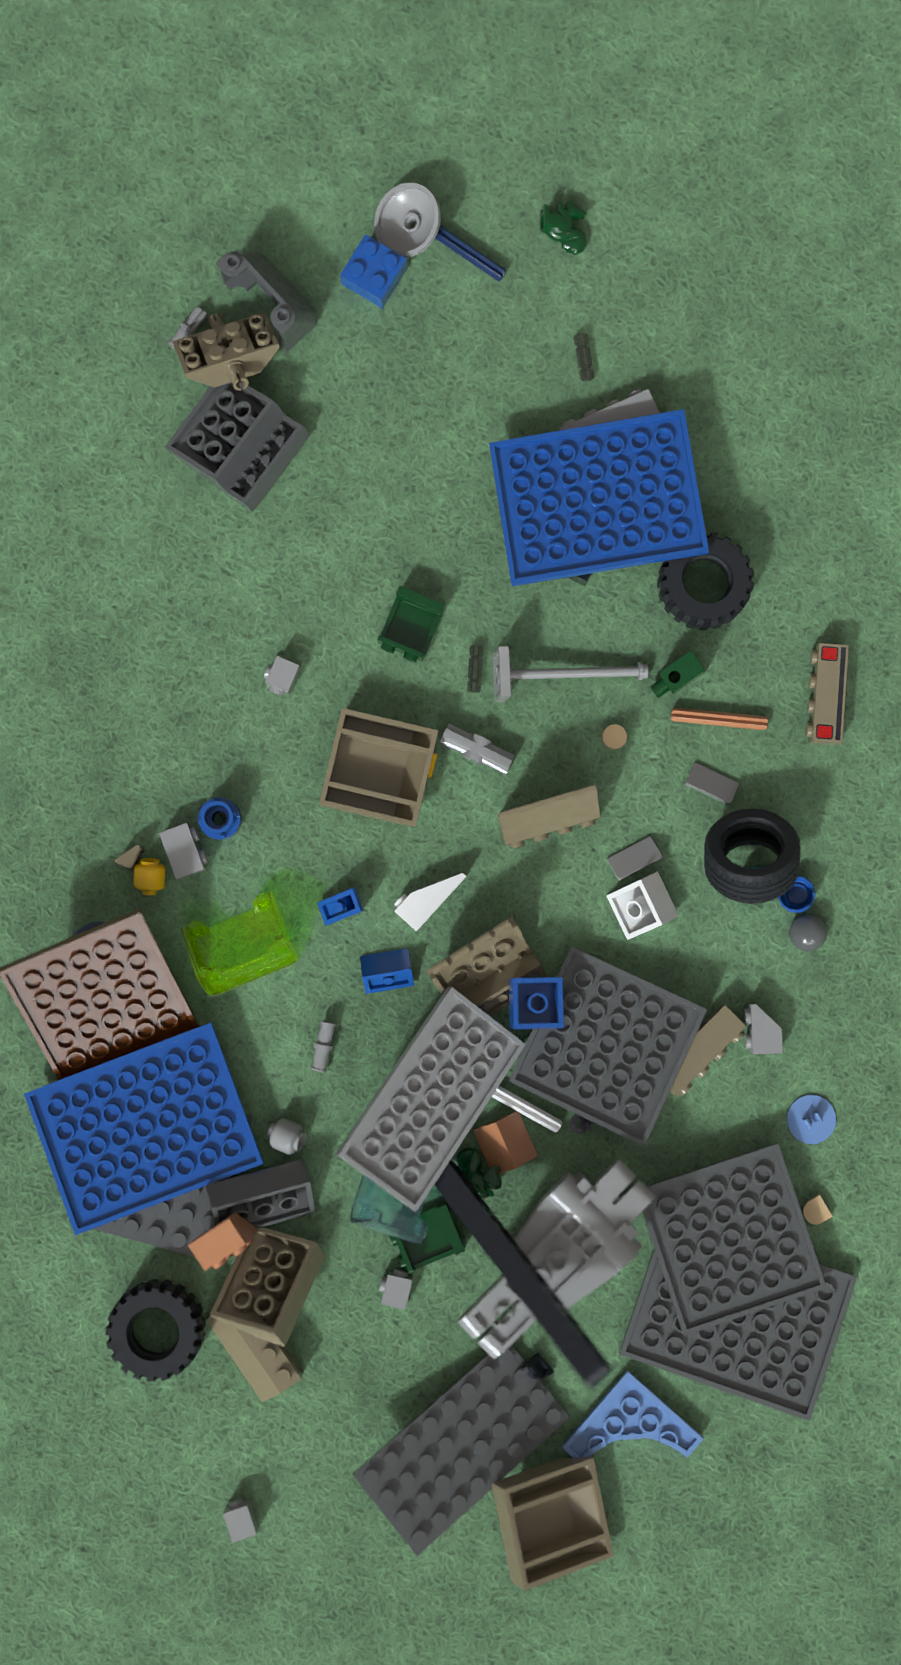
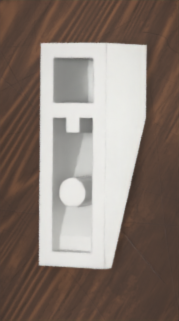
[394,873,466,931]

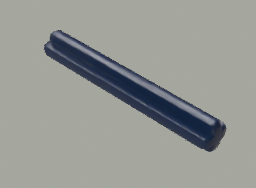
[435,225,506,281]

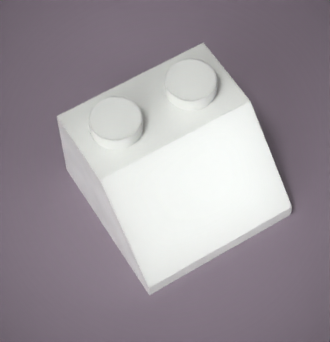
[606,872,679,940]

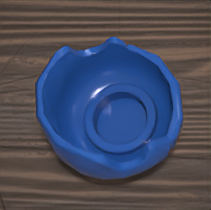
[778,876,816,913]

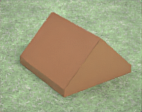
[473,1111,538,1173]

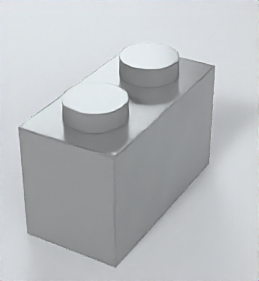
[159,823,209,880]

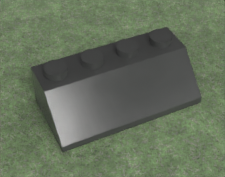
[206,1159,315,1229]

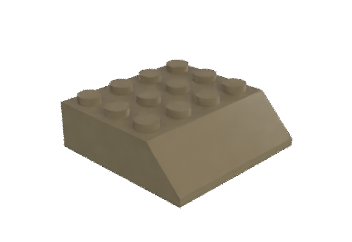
[319,708,439,827]
[491,1456,614,1591]

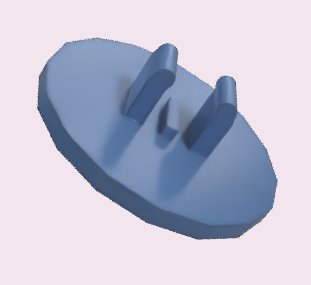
[787,1095,836,1144]

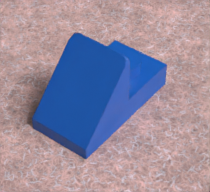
[317,887,364,926]

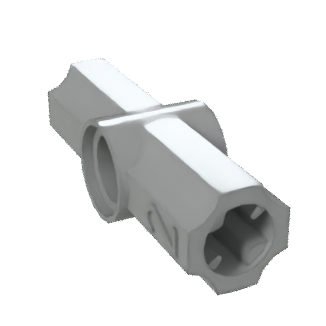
[440,724,515,775]

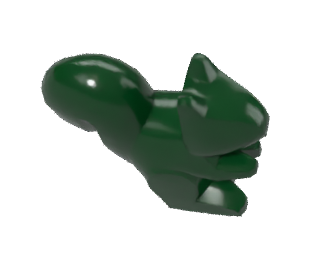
[540,200,587,255]
[456,1147,502,1197]

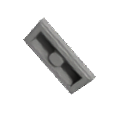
[684,763,739,805]
[607,837,663,881]

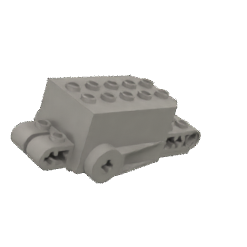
[457,1159,655,1359]

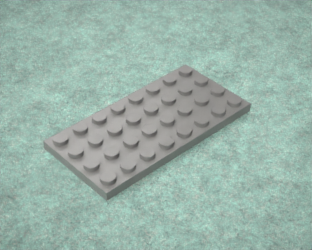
[336,986,526,1212]

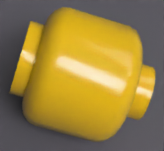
[133,858,166,895]

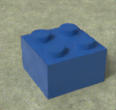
[340,234,408,309]
[509,977,564,1029]

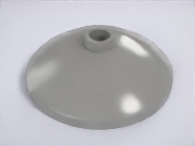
[374,183,441,258]

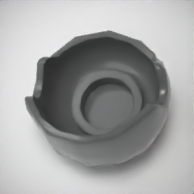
[789,913,828,952]

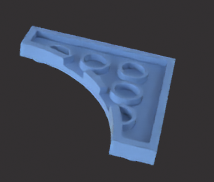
[562,1370,704,1458]

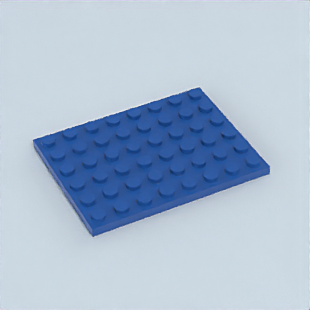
[489,409,709,587]
[24,1022,264,1235]

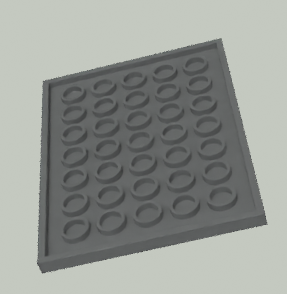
[619,1249,857,1421]

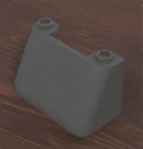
[216,251,318,352]

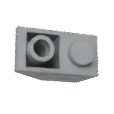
[743,1003,783,1054]

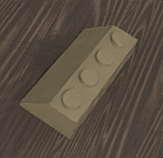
[206,1316,303,1402]

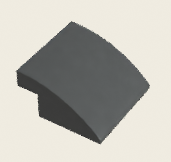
[165,382,310,512]

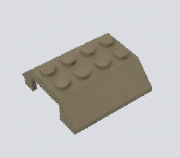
[426,917,548,1016]

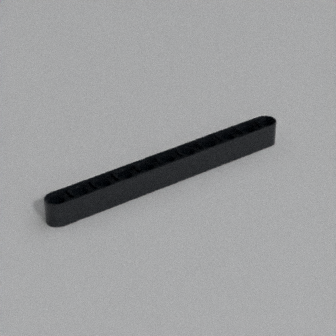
[434,1160,613,1389]

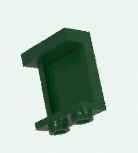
[377,586,445,663]
[388,1202,465,1274]

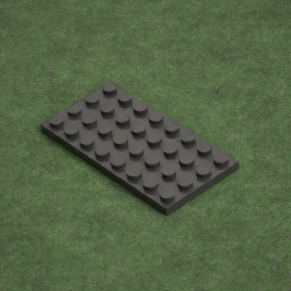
[352,1345,570,1556]

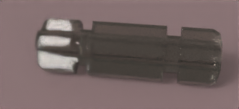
[573,333,595,382]
[467,645,483,693]

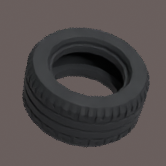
[704,808,801,904]

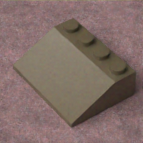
[497,785,600,849]
[210,1227,325,1346]

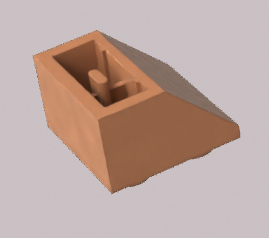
[188,1212,258,1271]

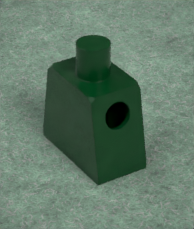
[650,650,706,698]

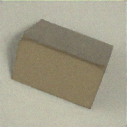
[114,845,145,870]

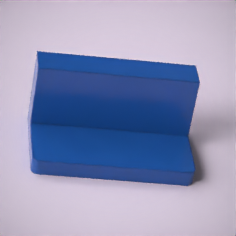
[360,948,414,994]

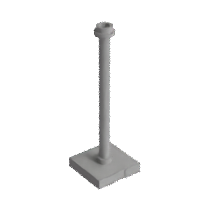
[492,646,648,703]

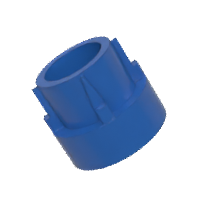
[198,797,242,840]

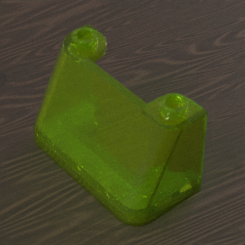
[180,892,299,995]

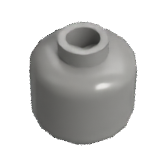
[267,1118,306,1155]

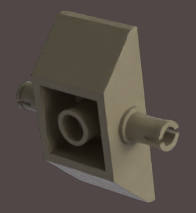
[172,312,280,391]

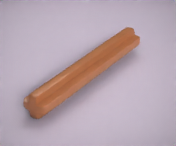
[671,707,768,730]

